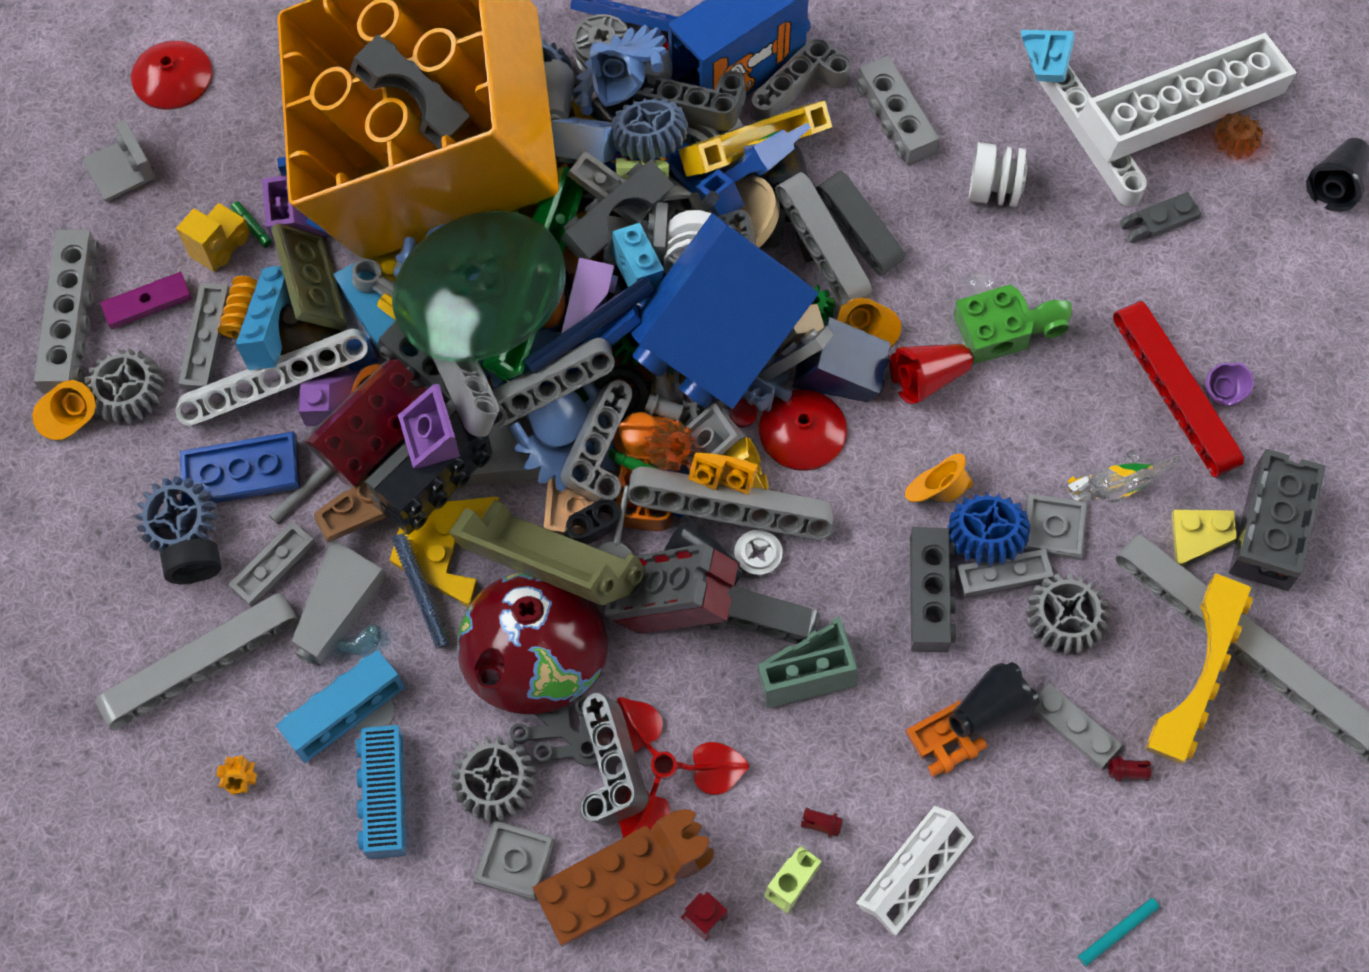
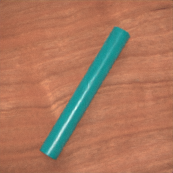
[1077,897,1160,967]

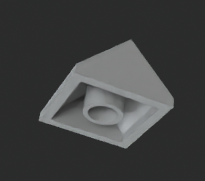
[679,402,745,470]

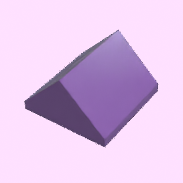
[398,384,460,469]

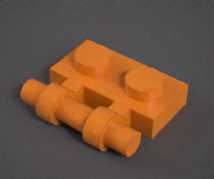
[905,700,987,777]

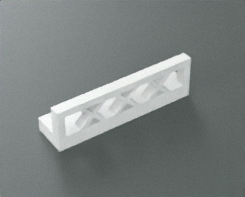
[856,806,974,936]

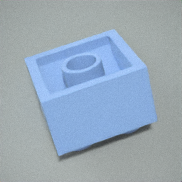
[552,117,616,163]

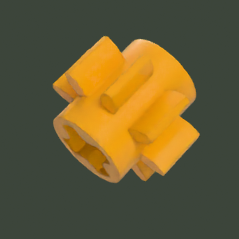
[216,755,257,795]

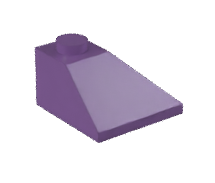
[299,370,362,426]

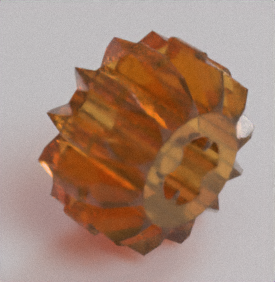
[1214,110,1263,160]
[644,420,696,471]

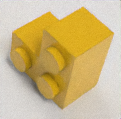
[176,203,250,272]

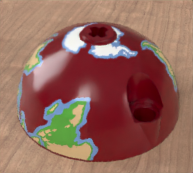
[457,572,608,714]

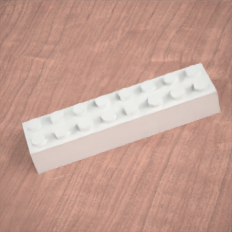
[1078,33,1297,162]

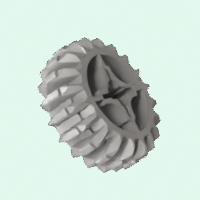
[84,347,164,425]
[1025,573,1110,655]
[451,736,536,822]

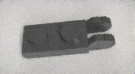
[1119,192,1202,243]

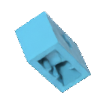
[610,223,664,291]

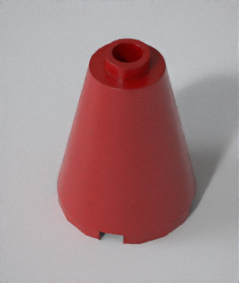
[889,344,974,405]

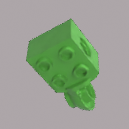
[954,284,1072,364]

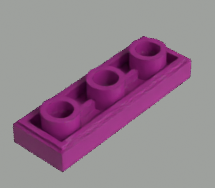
[100,271,192,330]

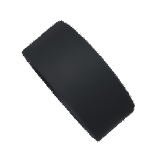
[595,366,650,423]
[160,539,222,585]

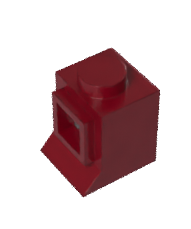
[680,891,728,941]

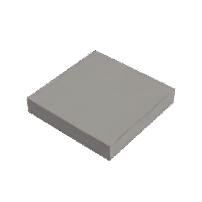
[1023,493,1088,560]
[474,820,555,901]

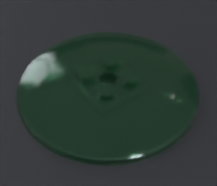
[392,211,566,362]

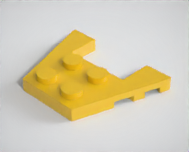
[390,497,500,607]

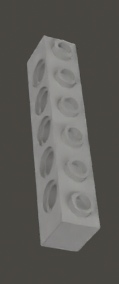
[34,230,100,394]

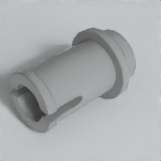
[644,393,684,423]

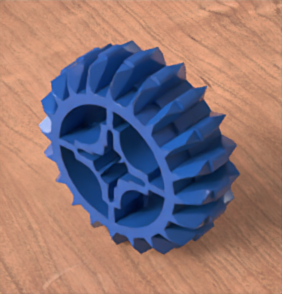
[948,492,1031,567]

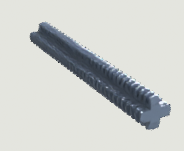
[390,532,451,649]

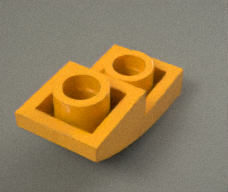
[688,453,758,495]

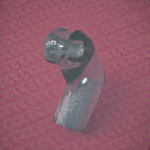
[338,624,381,655]

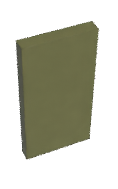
[271,223,348,331]

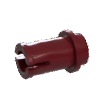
[1108,756,1151,782]
[801,807,843,838]

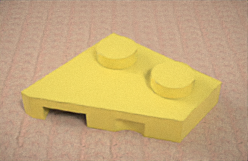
[1172,510,1237,566]

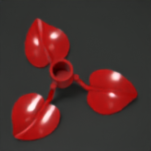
[612,697,749,838]

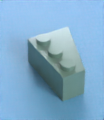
[758,616,857,709]

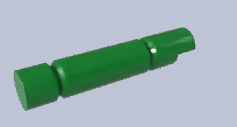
[231,201,272,248]
[608,448,657,470]

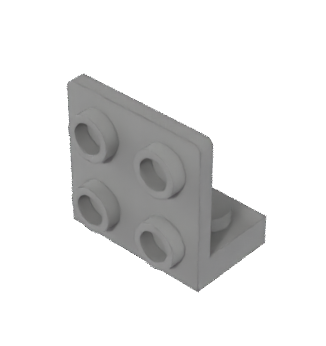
[83,120,156,202]
[603,202,668,265]

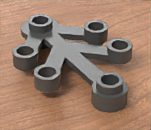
[510,696,598,766]

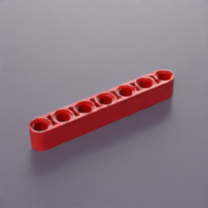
[1113,301,1244,478]

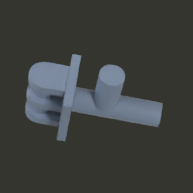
[741,371,792,412]

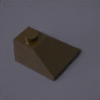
[279,306,341,372]

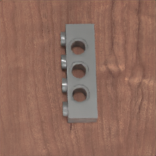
[856,56,939,165]

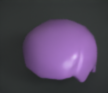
[1205,362,1254,406]

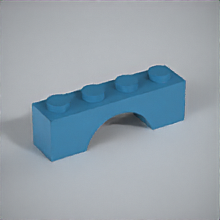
[236,266,292,370]

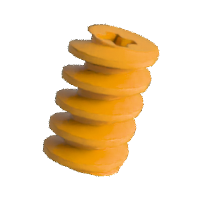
[217,276,258,339]

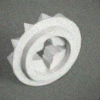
[734,530,783,577]

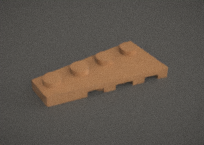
[314,459,388,543]

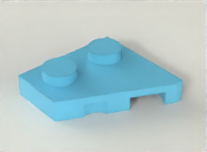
[1021,30,1075,82]

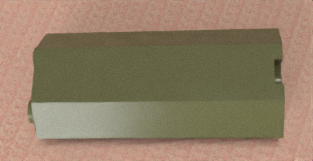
[449,500,646,605]

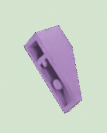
[561,257,618,334]

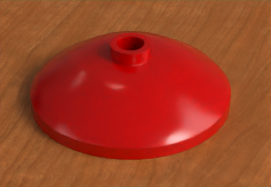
[131,40,212,110]
[759,390,847,471]

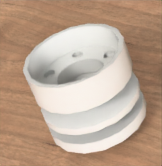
[969,142,1027,208]
[664,210,711,275]

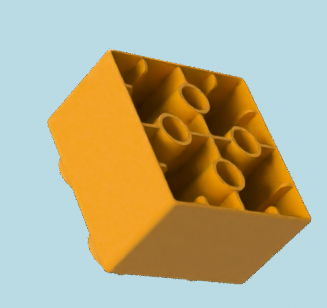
[277,0,559,259]

